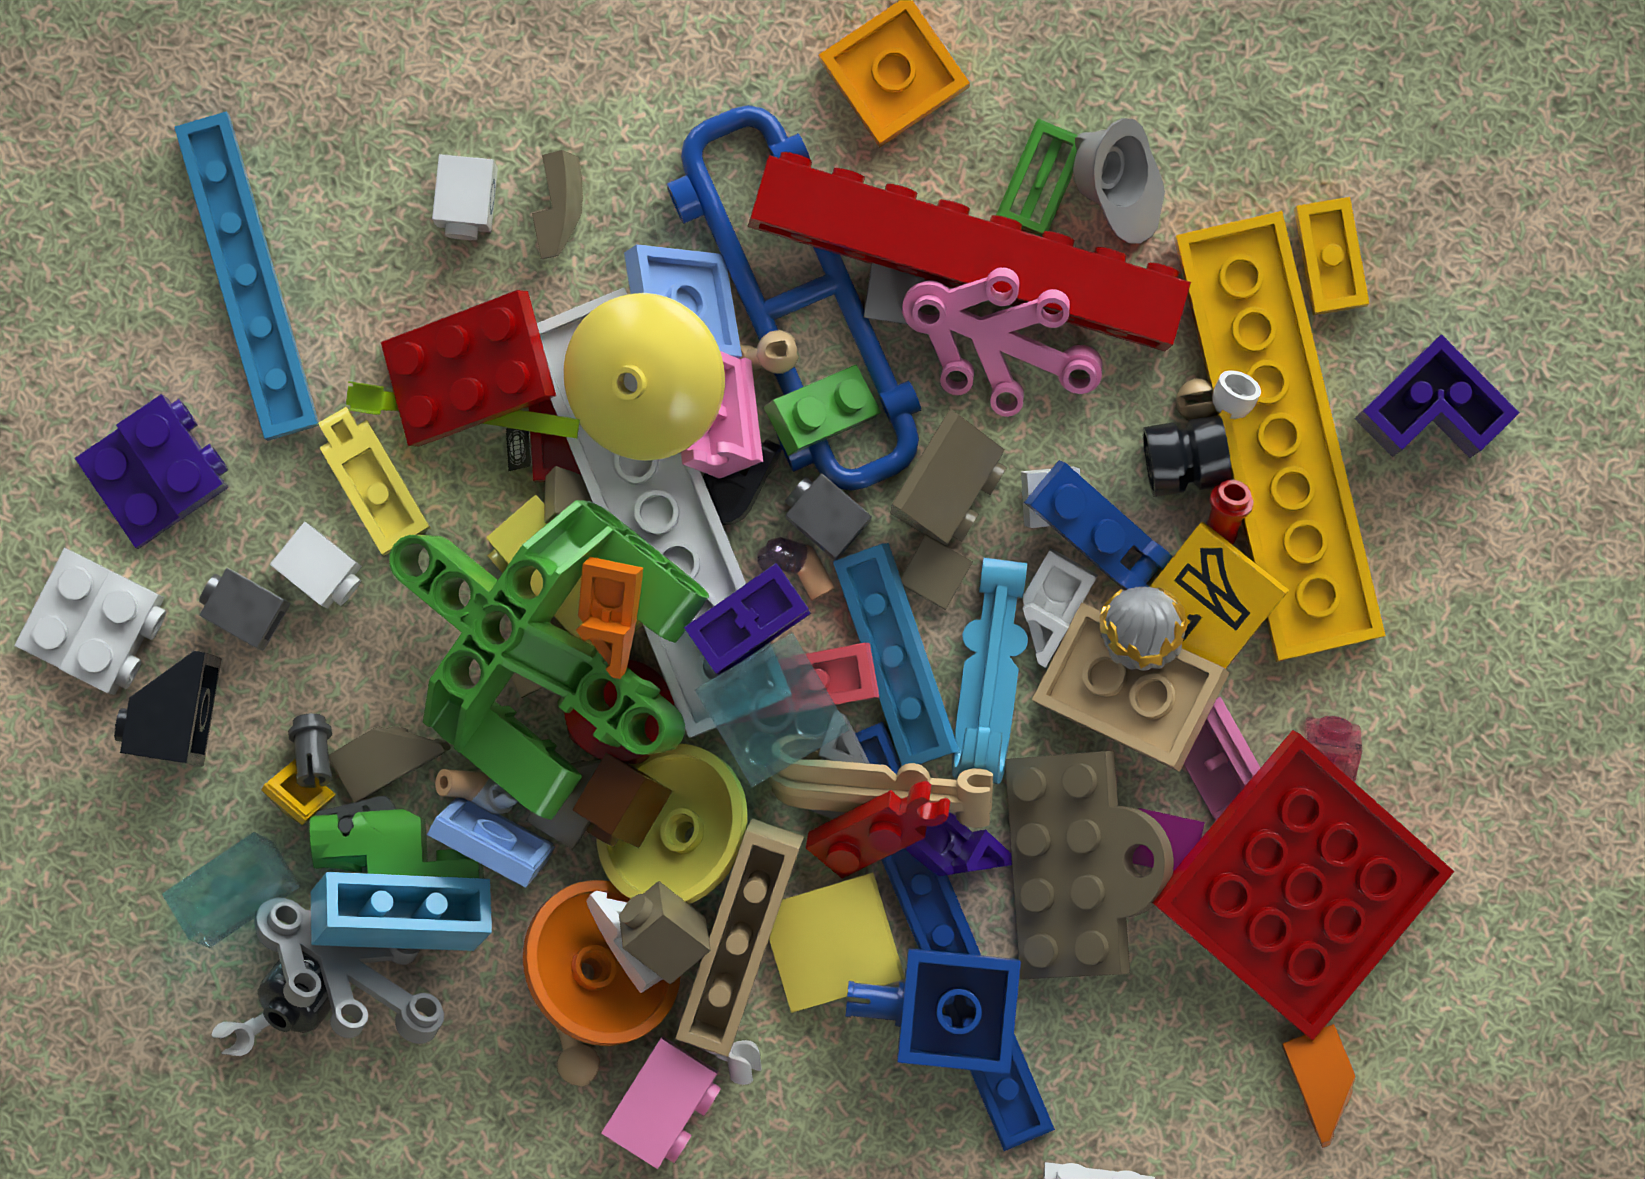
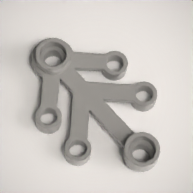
[254,898,444,1044]

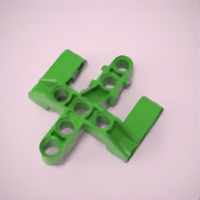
[389,500,709,820]

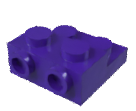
[75,394,229,549]

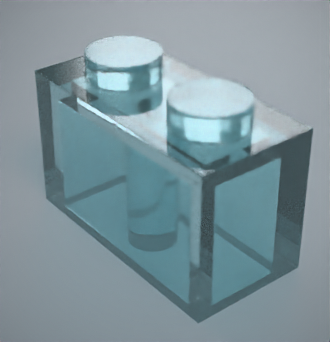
[162,832,301,948]

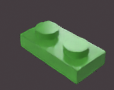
[763,365,881,456]

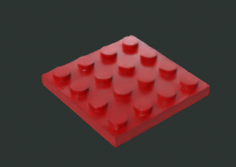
[1152,730,1455,1041]

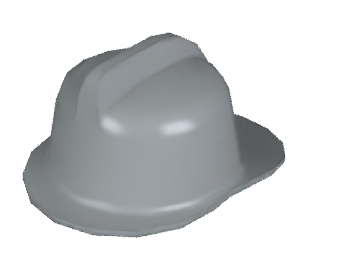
[1073,118,1165,244]

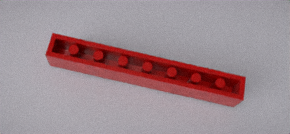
[747,152,1191,352]

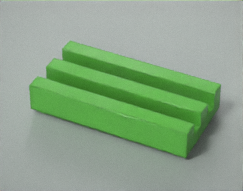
[996,118,1078,237]

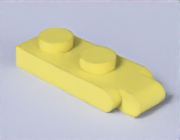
[318,406,431,556]

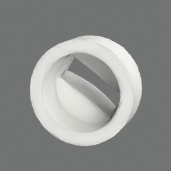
[1213,371,1261,419]

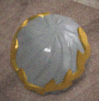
[1099,587,1187,671]

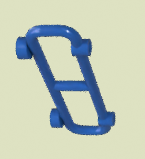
[666,105,921,491]

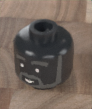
[258,951,332,1033]

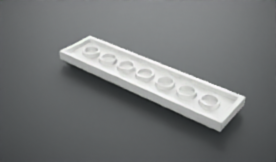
[537,288,792,738]

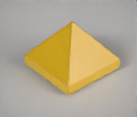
[261,759,336,825]

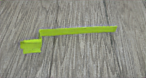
[346,381,580,439]

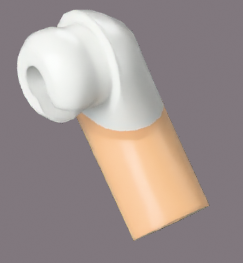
[435,769,518,814]

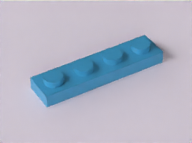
[833,543,959,766]

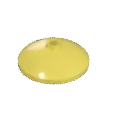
[564,293,725,460]
[596,744,748,904]

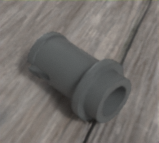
[288,713,332,788]

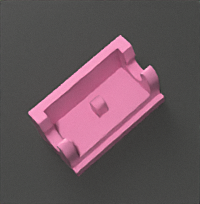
[681,351,763,478]
[1184,697,1260,821]

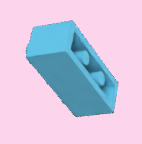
[310,872,492,951]

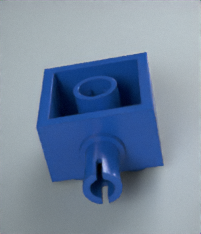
[845,948,1021,1074]

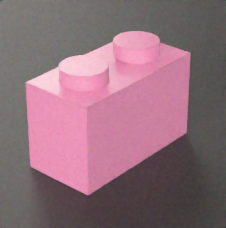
[601,1036,721,1169]

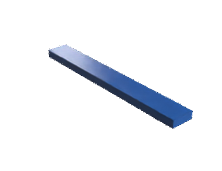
[855,722,1055,1151]

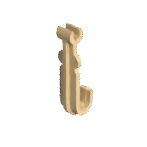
[767,734,993,828]

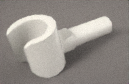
[212,1013,270,1056]
[687,1040,762,1085]

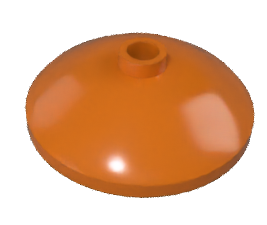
[523,880,681,1046]

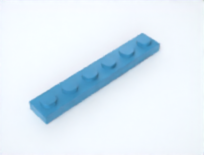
[174,111,319,441]

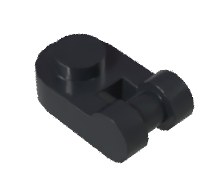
[703,439,782,525]

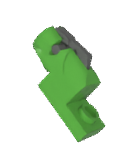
[309,796,484,879]

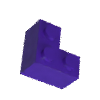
[1354,334,1520,458]

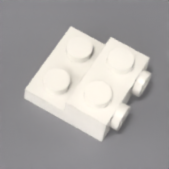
[14,548,166,695]

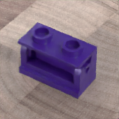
[684,563,811,676]

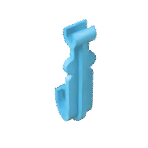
[952,558,1028,784]

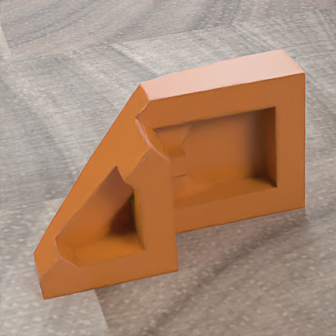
[576,557,643,679]
[1282,1024,1356,1148]

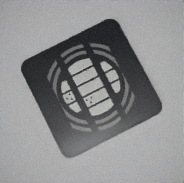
[506,428,532,472]

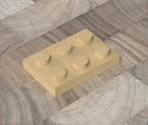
[1032,602,1229,772]

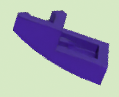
[904,812,1012,876]

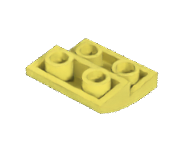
[769,872,905,1013]

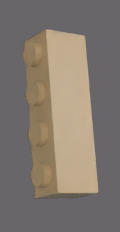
[675,818,804,1057]

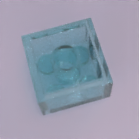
[695,632,850,788]

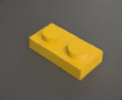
[1294,197,1370,316]

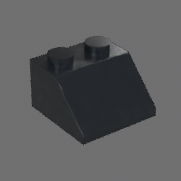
[114,651,222,766]

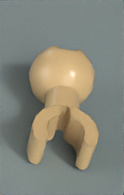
[740,330,799,381]
[555,1027,600,1087]

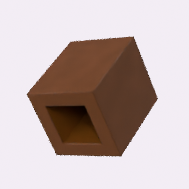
[572,753,672,848]

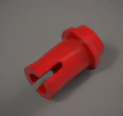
[1206,480,1254,545]

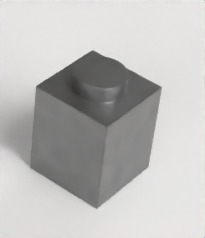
[785,473,872,561]
[199,568,291,651]

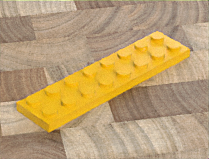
[1174,211,1386,662]

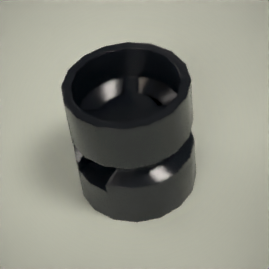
[1142,415,1232,497]

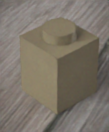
[619,881,711,984]

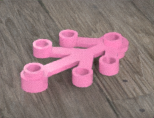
[902,268,1103,417]

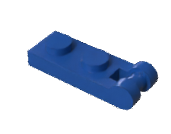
[1024,460,1173,591]

